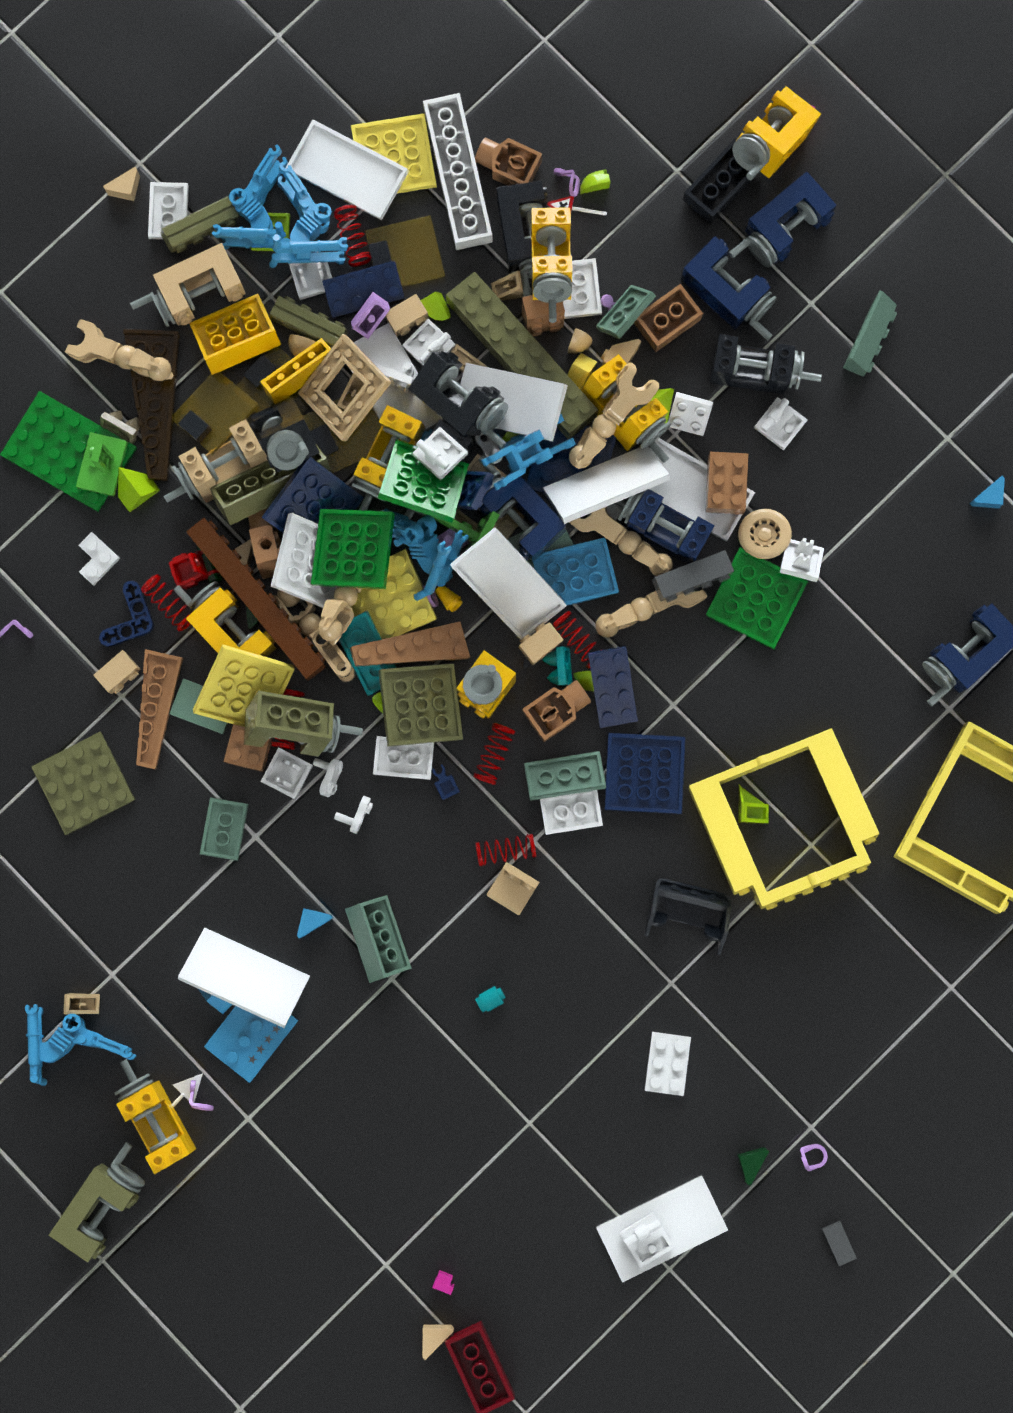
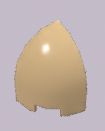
[568,328,592,355]
[288,334,316,356]

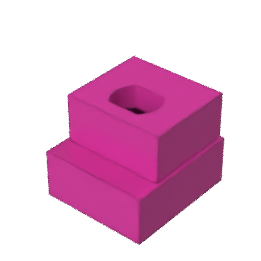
[432,1270,454,1295]

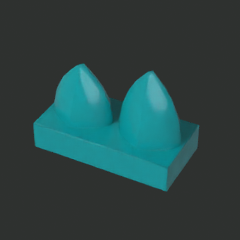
[542,646,572,687]

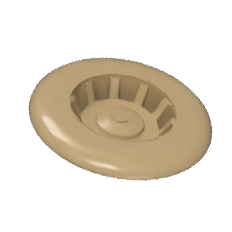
[738,509,792,559]

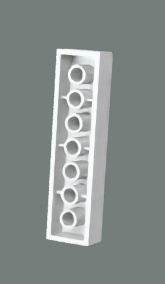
[423,93,492,250]

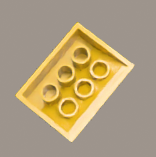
[189,294,281,375]

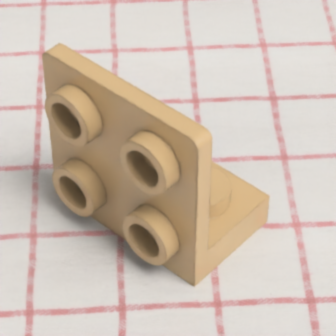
[487,862,540,915]

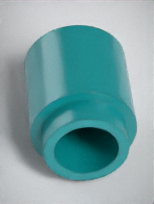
[475,986,506,1012]

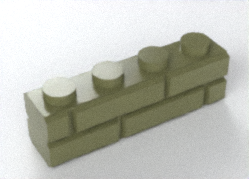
[160,196,238,253]
[269,296,348,348]

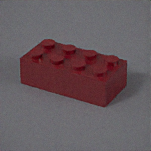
[445,1321,515,1413]

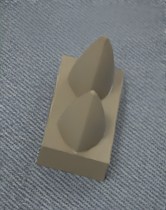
[100,410,140,444]

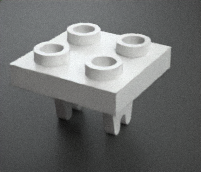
[289,262,332,300]
[668,392,713,436]
[780,538,824,582]
[260,747,313,799]

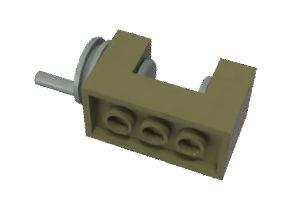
[244,690,363,757]
[49,1142,145,1262]

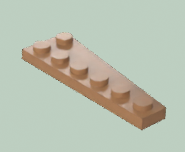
[350,622,470,667]
[136,649,183,770]

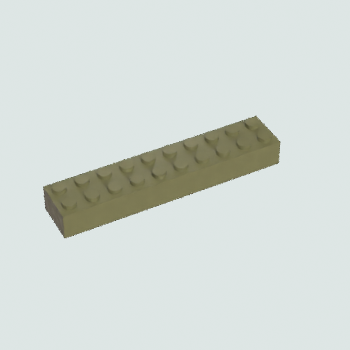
[446,272,598,439]

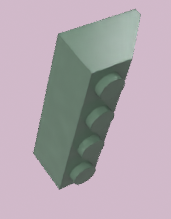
[843,290,897,377]
[345,895,412,983]

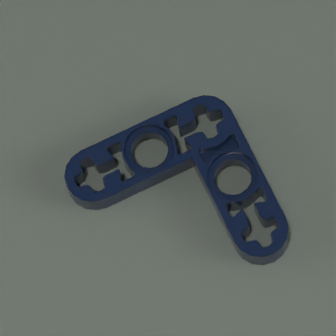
[99,581,154,647]

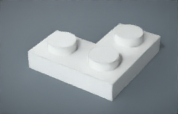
[78,532,120,585]

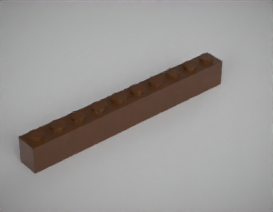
[186,518,326,681]

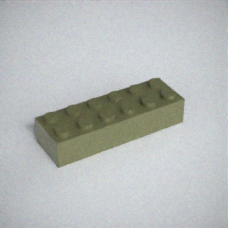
[210,446,332,525]

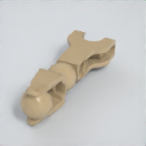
[65,319,173,381]
[569,362,659,469]
[569,506,673,576]
[318,587,362,645]
[273,590,355,682]
[595,590,707,638]

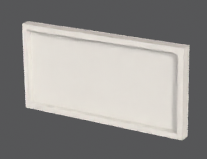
[286,120,409,220]
[349,323,444,432]
[458,363,568,442]
[645,438,755,542]
[543,447,670,524]
[450,527,567,639]
[178,928,310,1028]
[596,1175,728,1282]

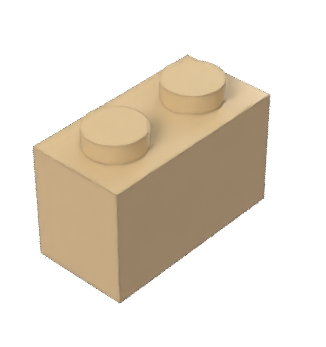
[385,294,428,336]
[519,622,564,665]
[94,650,141,694]

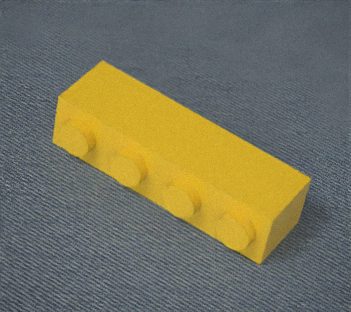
[260,338,331,404]

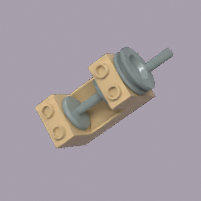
[130,243,246,327]
[164,419,267,503]

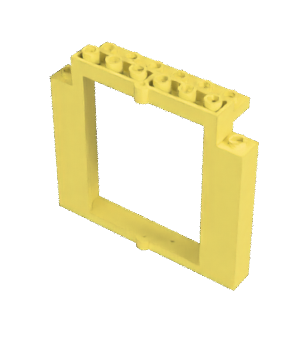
[894,721,1013,914]
[689,728,879,910]

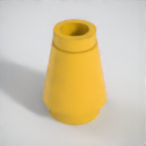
[435,586,463,612]

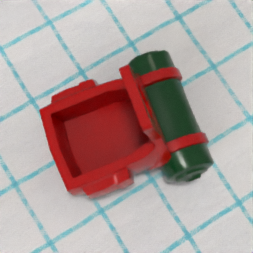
[169,546,224,589]

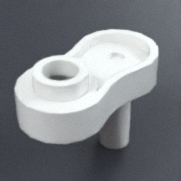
[475,433,503,464]
[313,758,343,797]
[334,796,373,834]

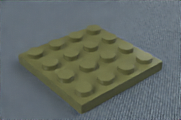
[378,664,463,747]
[32,732,135,835]

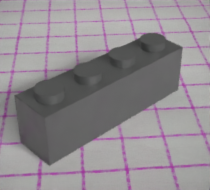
[652,550,734,602]

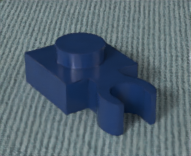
[432,764,460,800]

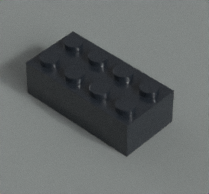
[683,139,751,224]

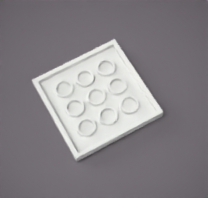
[271,513,337,608]

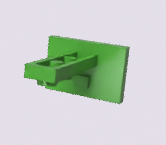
[76,432,128,497]
[425,511,500,550]

